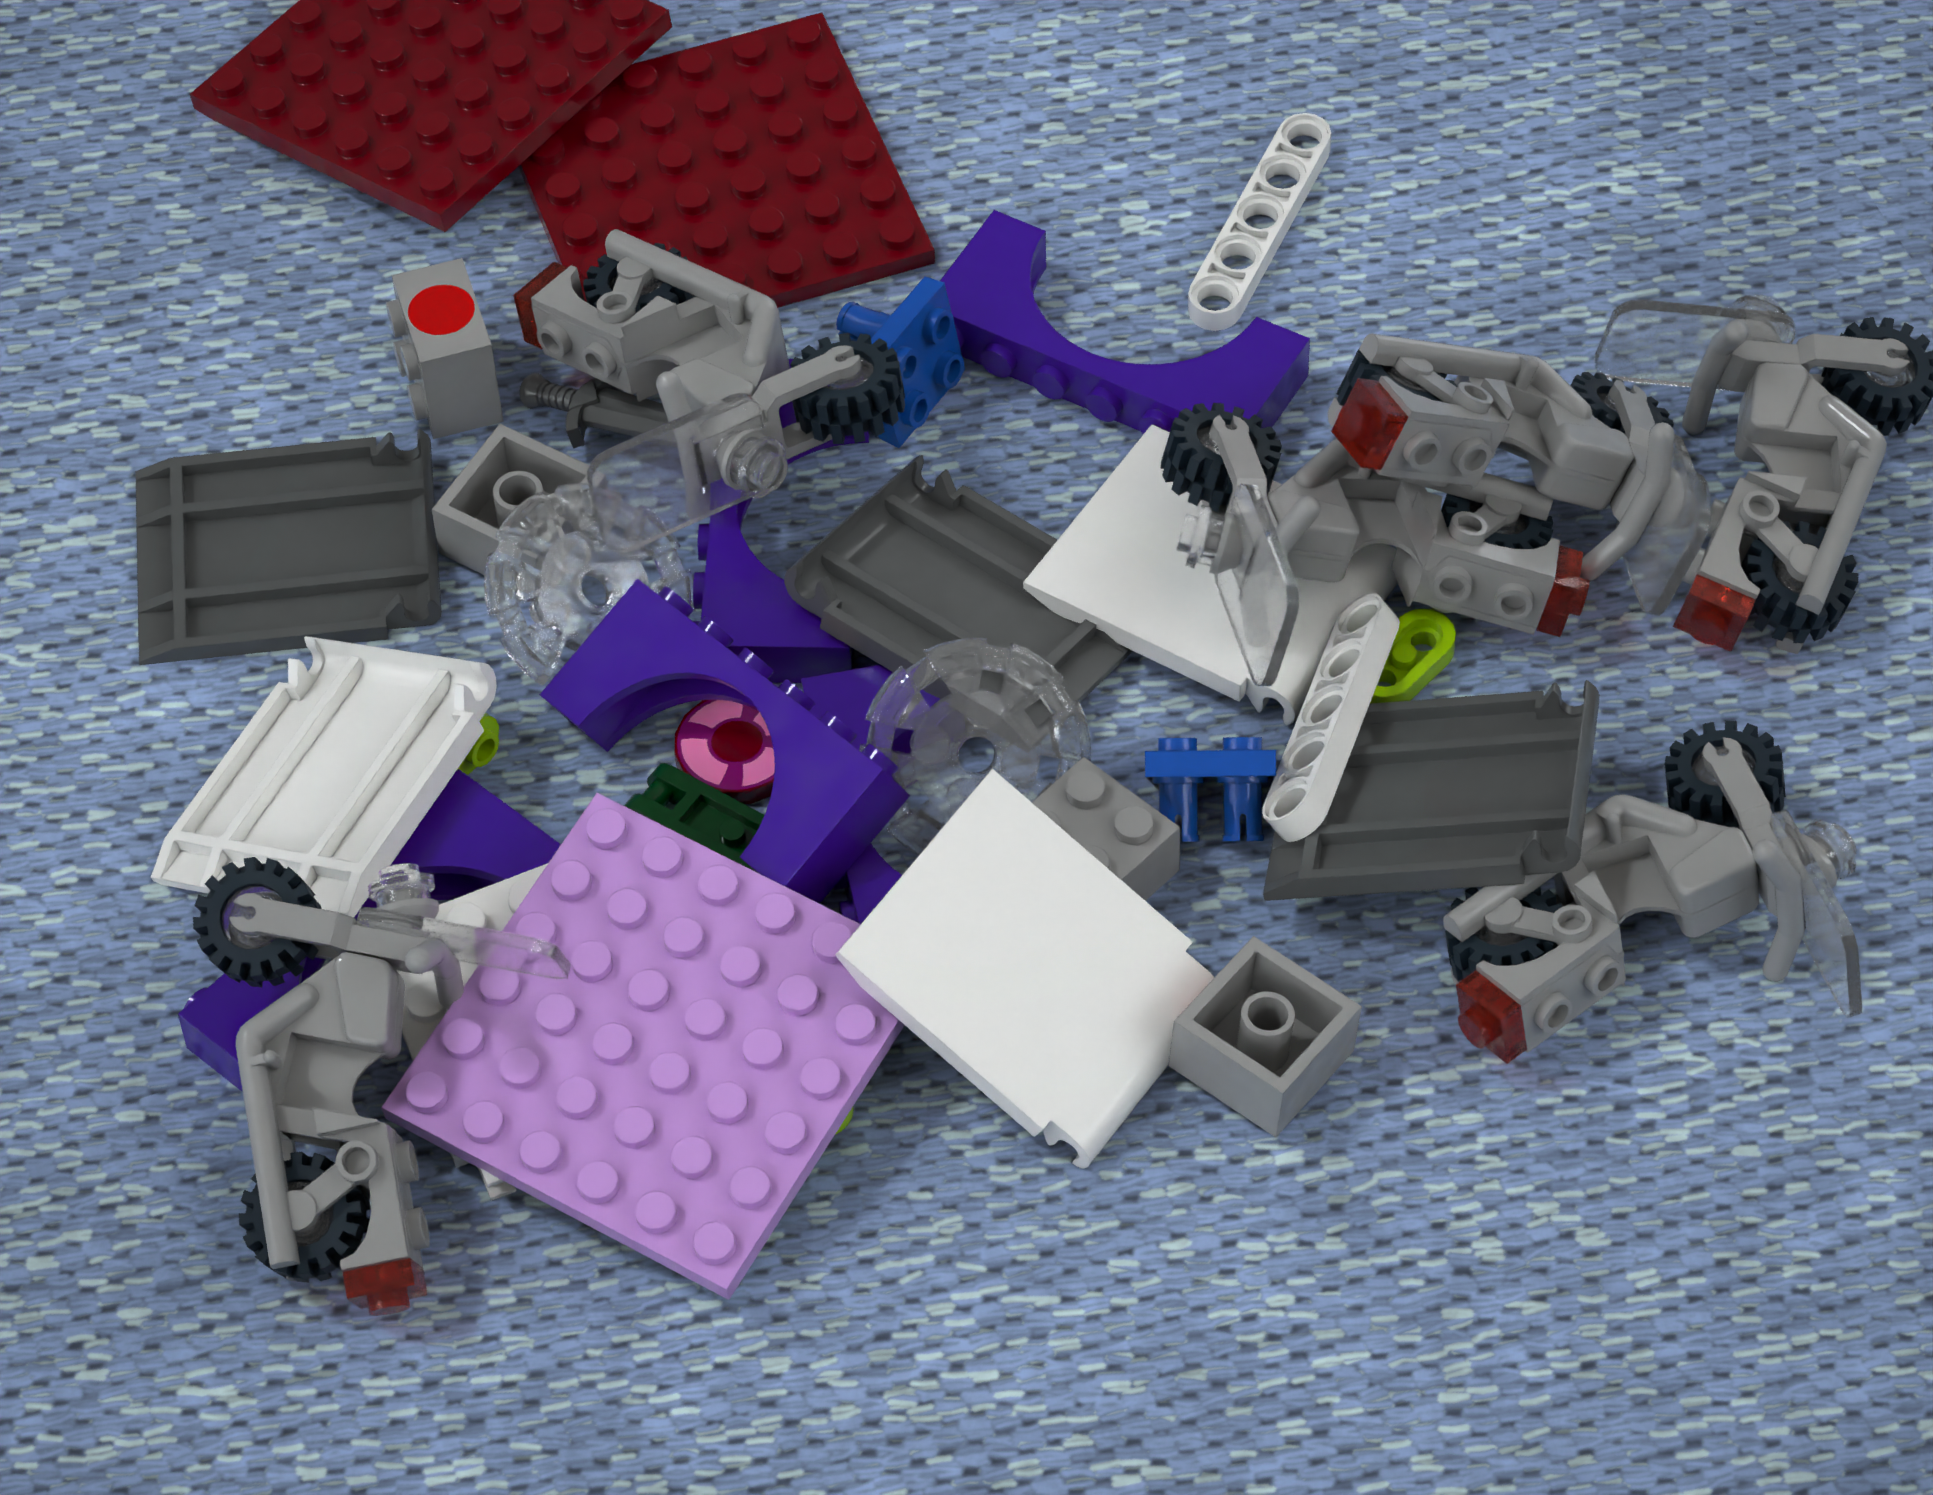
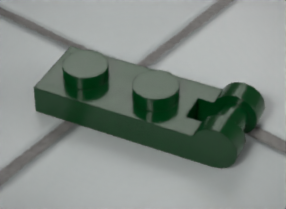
[624,763,764,871]

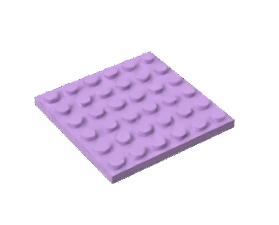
[381,793,905,1300]

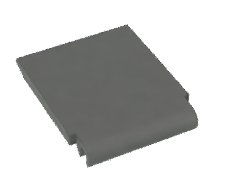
[135,429,442,665]
[784,455,1133,753]
[1263,680,1600,901]

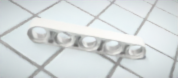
[1188,113,1331,331]
[1262,593,1400,842]

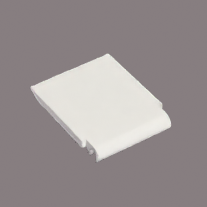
[1023,425,1398,726]
[151,636,497,917]
[835,768,1215,1169]

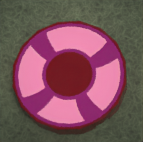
[674,700,775,804]

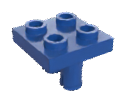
[836,276,965,448]
[1145,737,1276,842]

